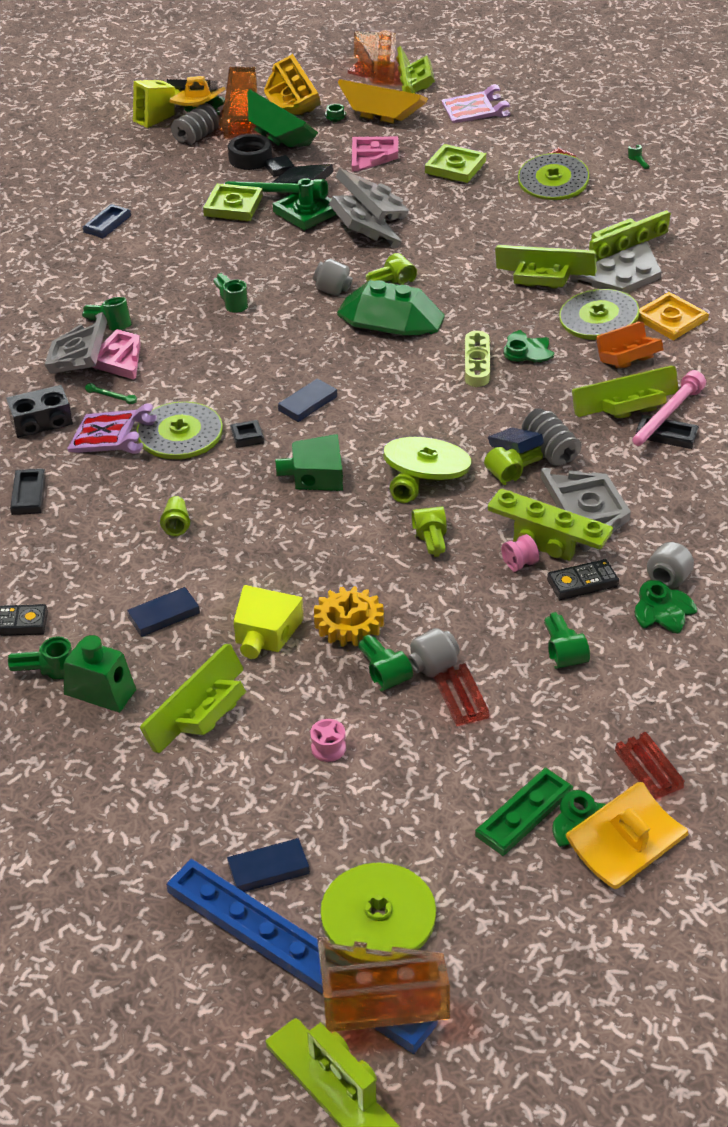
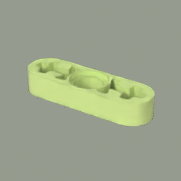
[465,331,490,387]

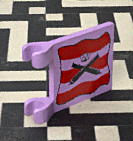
[441,84,510,123]
[67,403,157,454]

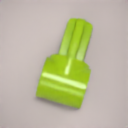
[366,253,417,285]
[484,446,543,485]
[411,506,447,557]

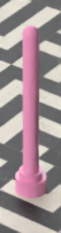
[632,370,706,446]

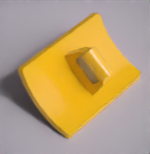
[169,76,225,107]
[566,782,688,889]

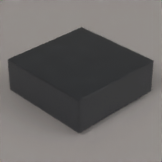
[265,155,295,177]
[230,420,264,448]

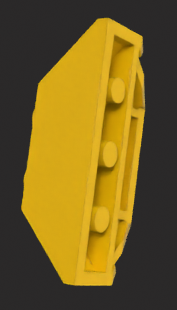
[264,54,321,115]
[338,79,428,123]

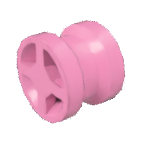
[501,534,539,572]
[310,719,346,762]

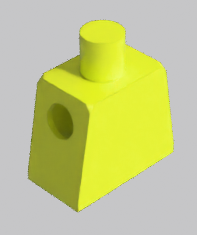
[133,80,180,128]
[234,585,304,659]

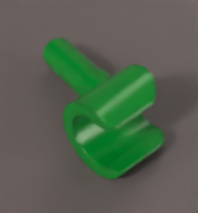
[628,144,650,169]

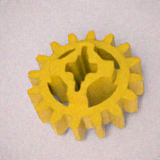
[314,586,384,647]

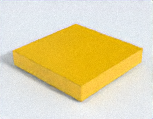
[638,292,709,341]

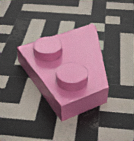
[352,136,398,172]
[92,329,141,380]

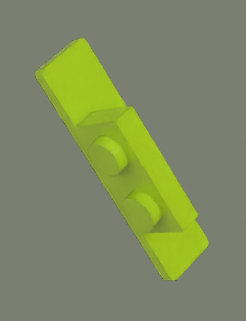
[396,46,435,94]
[589,210,671,262]
[495,245,597,288]
[572,365,679,418]
[488,489,613,561]
[140,644,246,753]
[266,1018,400,1127]

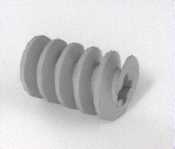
[171,103,220,145]
[522,408,582,466]

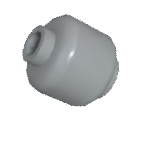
[313,259,353,296]
[647,542,694,589]
[408,628,460,678]

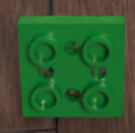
[273,178,337,231]

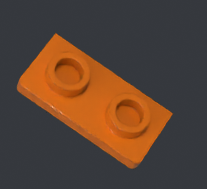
[596,321,664,368]

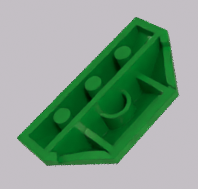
[247,89,318,147]
[337,280,445,335]

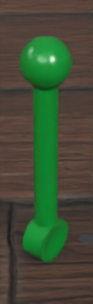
[85,383,137,404]

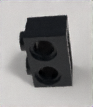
[6,385,73,438]

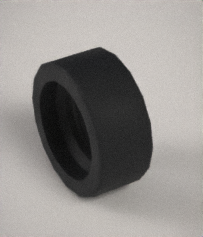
[228,134,272,170]

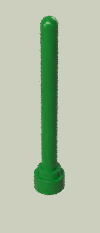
[225,179,328,199]

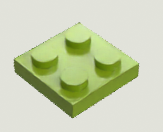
[425,144,486,183]
[203,183,263,221]

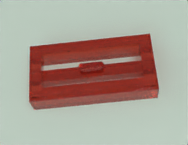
[434,663,489,726]
[615,732,685,799]

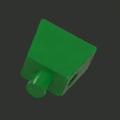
[275,434,343,491]
[64,635,136,713]

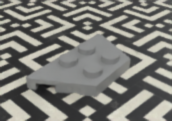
[335,168,409,220]
[329,195,402,249]
[570,242,662,293]
[44,312,107,374]
[540,468,631,551]

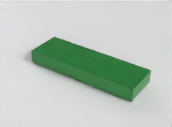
[475,767,573,856]

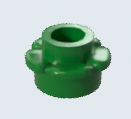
[325,104,346,122]

